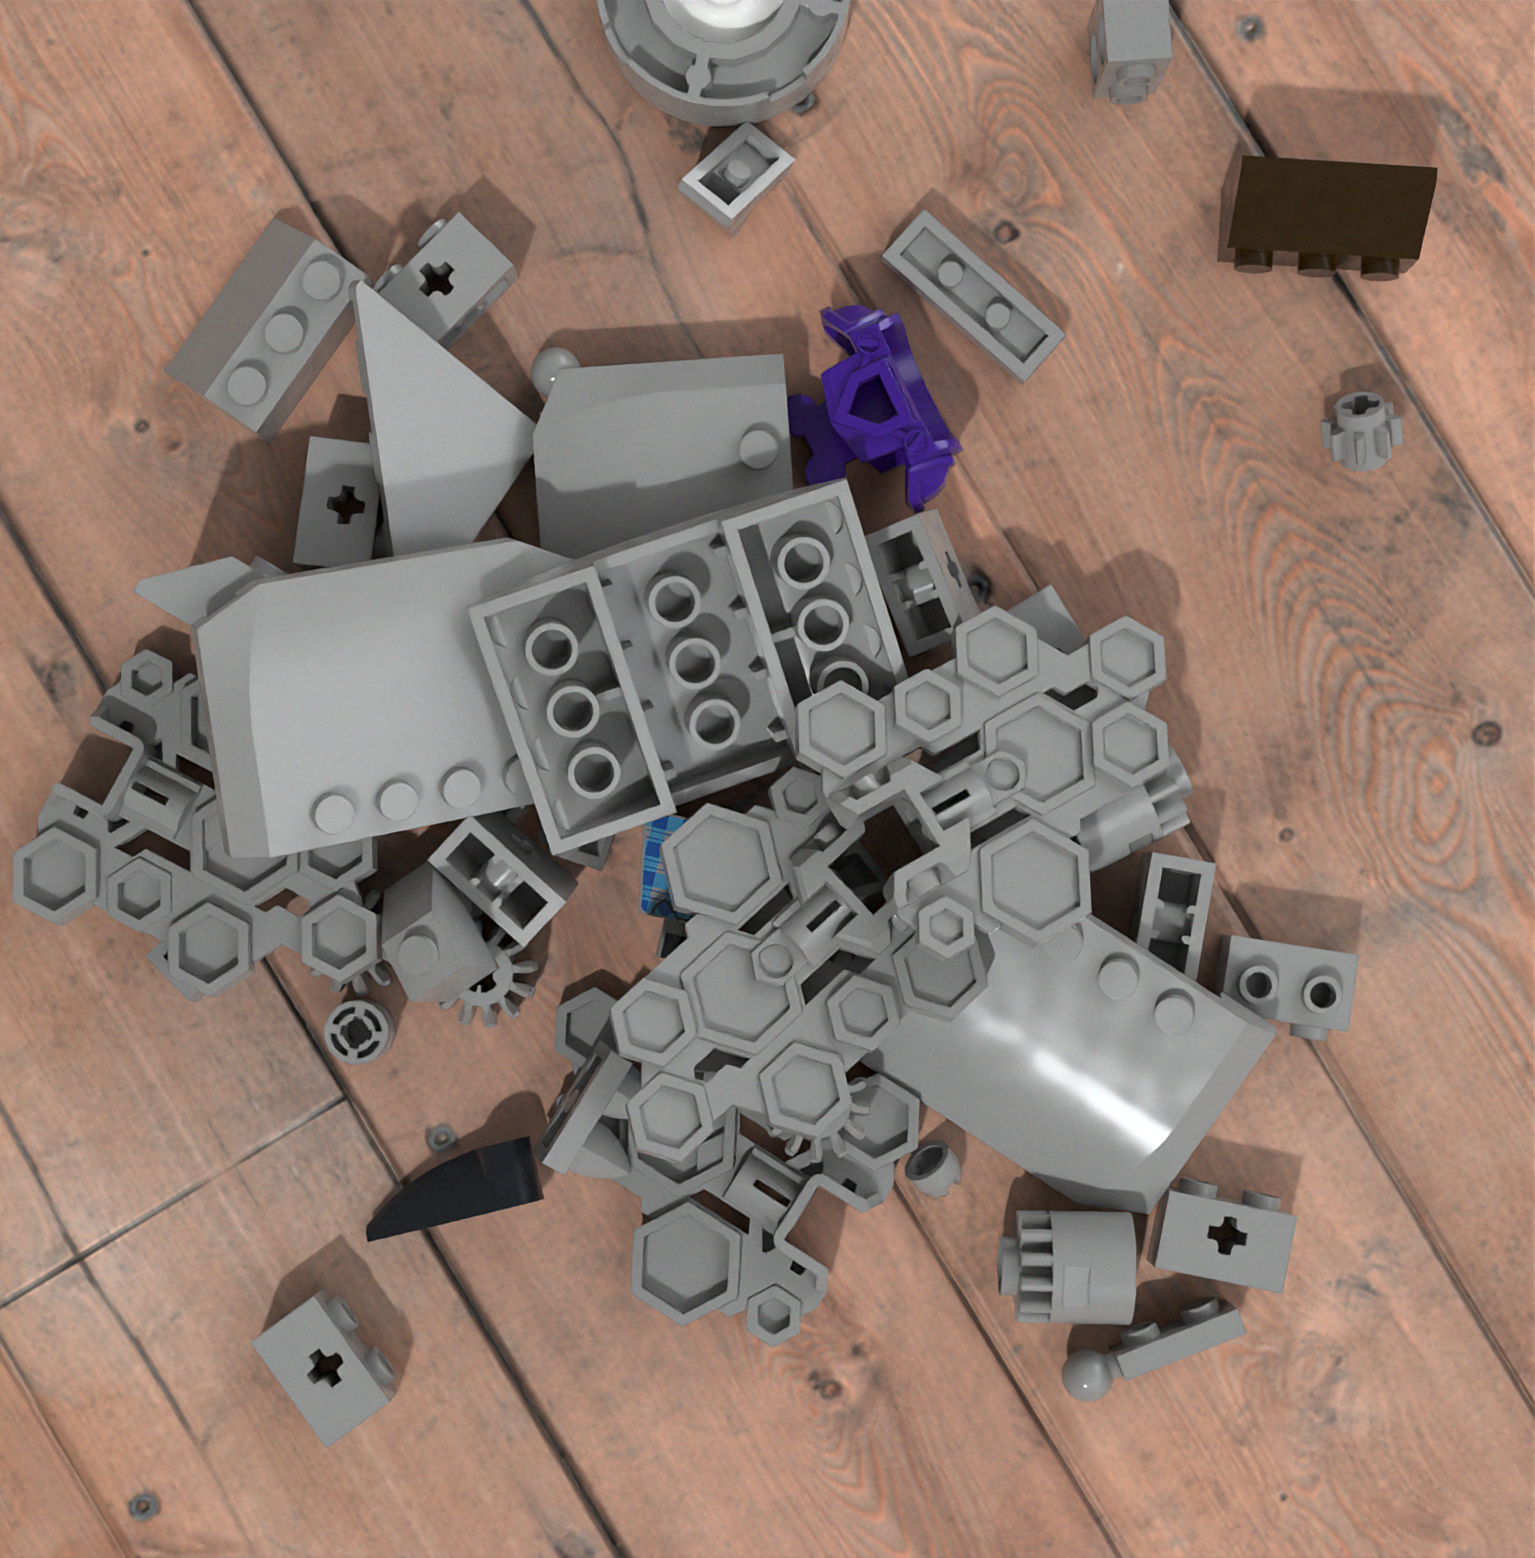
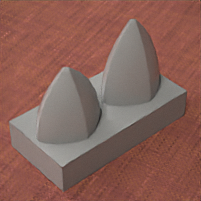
[532,1040,641,1179]

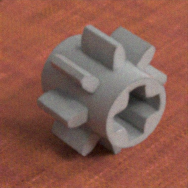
[1321,392,1404,471]

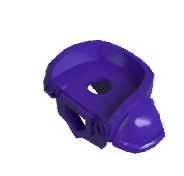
[787,305,964,515]

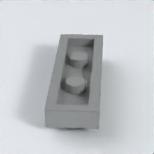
[881,209,1066,385]

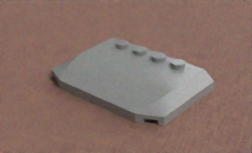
[532,354,793,560]
[191,537,574,859]
[849,832,1276,1214]

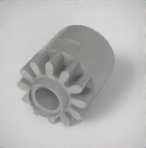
[1070,743,1193,874]
[997,1210,1136,1325]

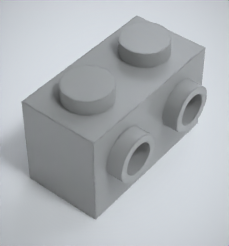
[1213,935,1359,1041]

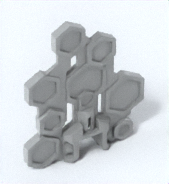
[794,605,1170,963]
[13,648,382,998]
[609,767,989,1164]
[554,987,920,1347]

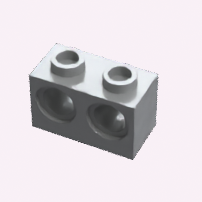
[1088,0,1173,105]

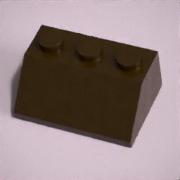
[1217,155,1438,281]

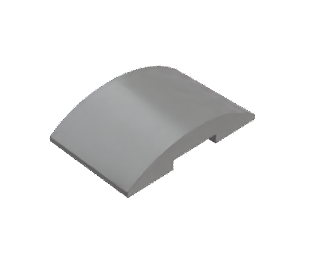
[466,478,908,856]

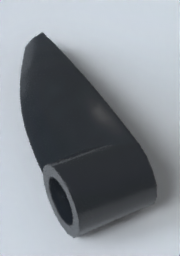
[366,1136,544,1242]

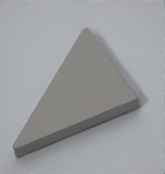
[348,280,537,558]

